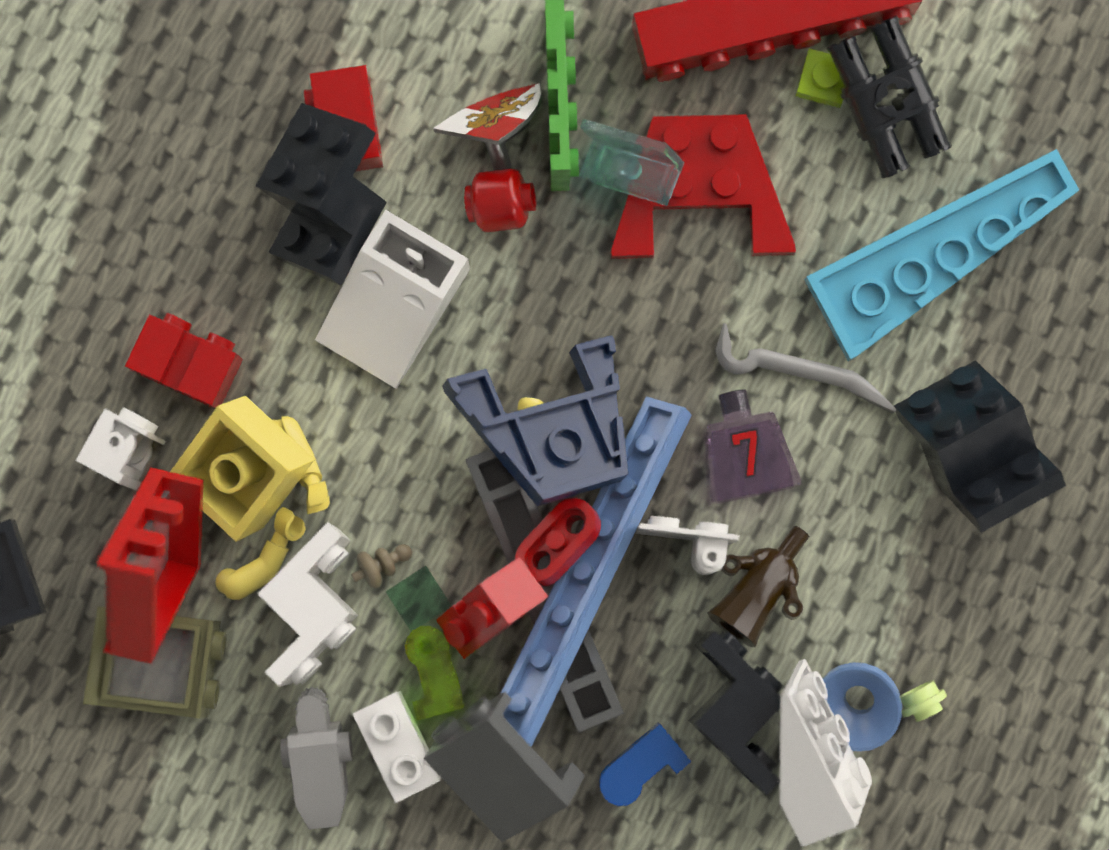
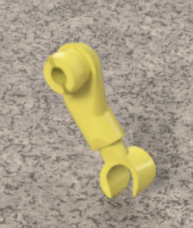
[273,416,330,514]

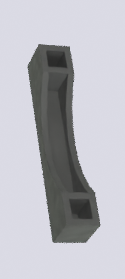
[465,449,624,733]

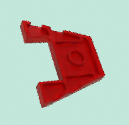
[611,114,796,259]

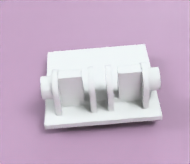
[636,516,739,575]

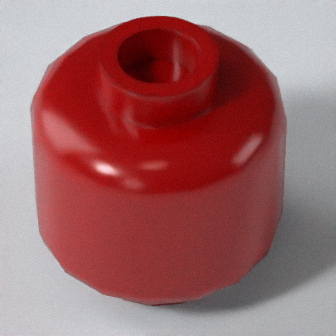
[464,168,536,233]

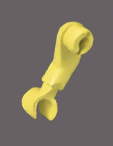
[215,507,306,600]

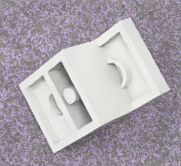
[258,522,358,686]

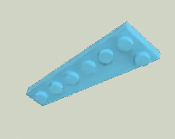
[804,149,1079,362]

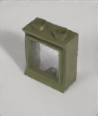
[83,606,227,719]

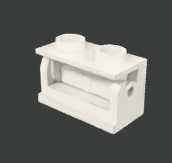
[76,407,166,491]
[353,691,442,803]

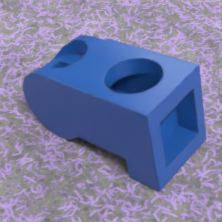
[599,722,692,806]

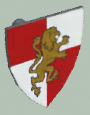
[433,83,542,170]

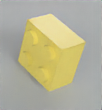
[170,396,315,542]

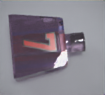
[704,389,802,506]

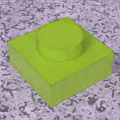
[795,48,844,108]

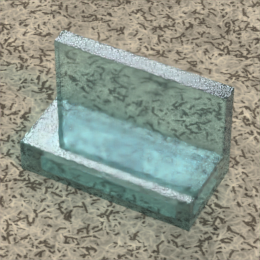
[579,119,685,206]

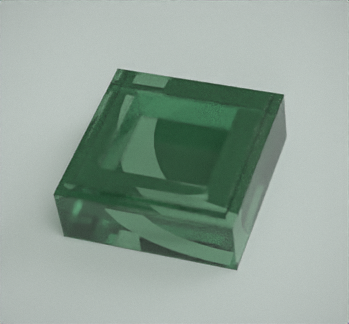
[386,566,452,632]

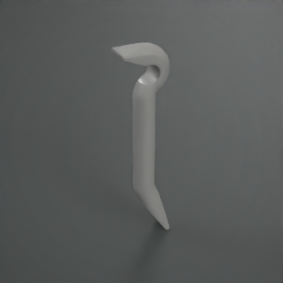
[716,323,896,414]

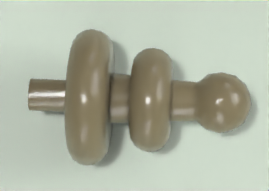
[351,544,412,589]

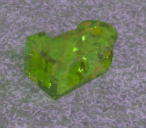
[405,626,466,721]

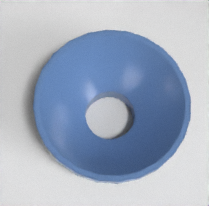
[822,662,902,751]

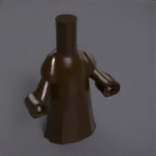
[707,526,810,647]

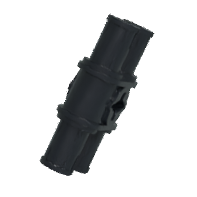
[827,15,952,179]

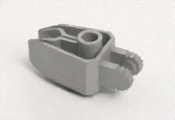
[280,686,353,829]

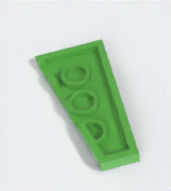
[545,0,579,191]

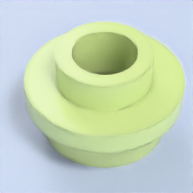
[900,680,947,722]

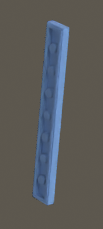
[500,396,692,747]

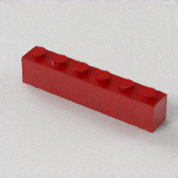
[632,0,922,82]

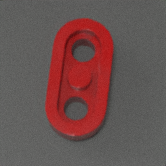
[515,498,601,586]

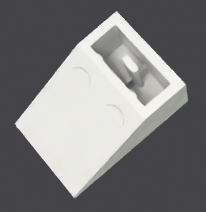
[315,209,470,389]
[780,659,872,847]

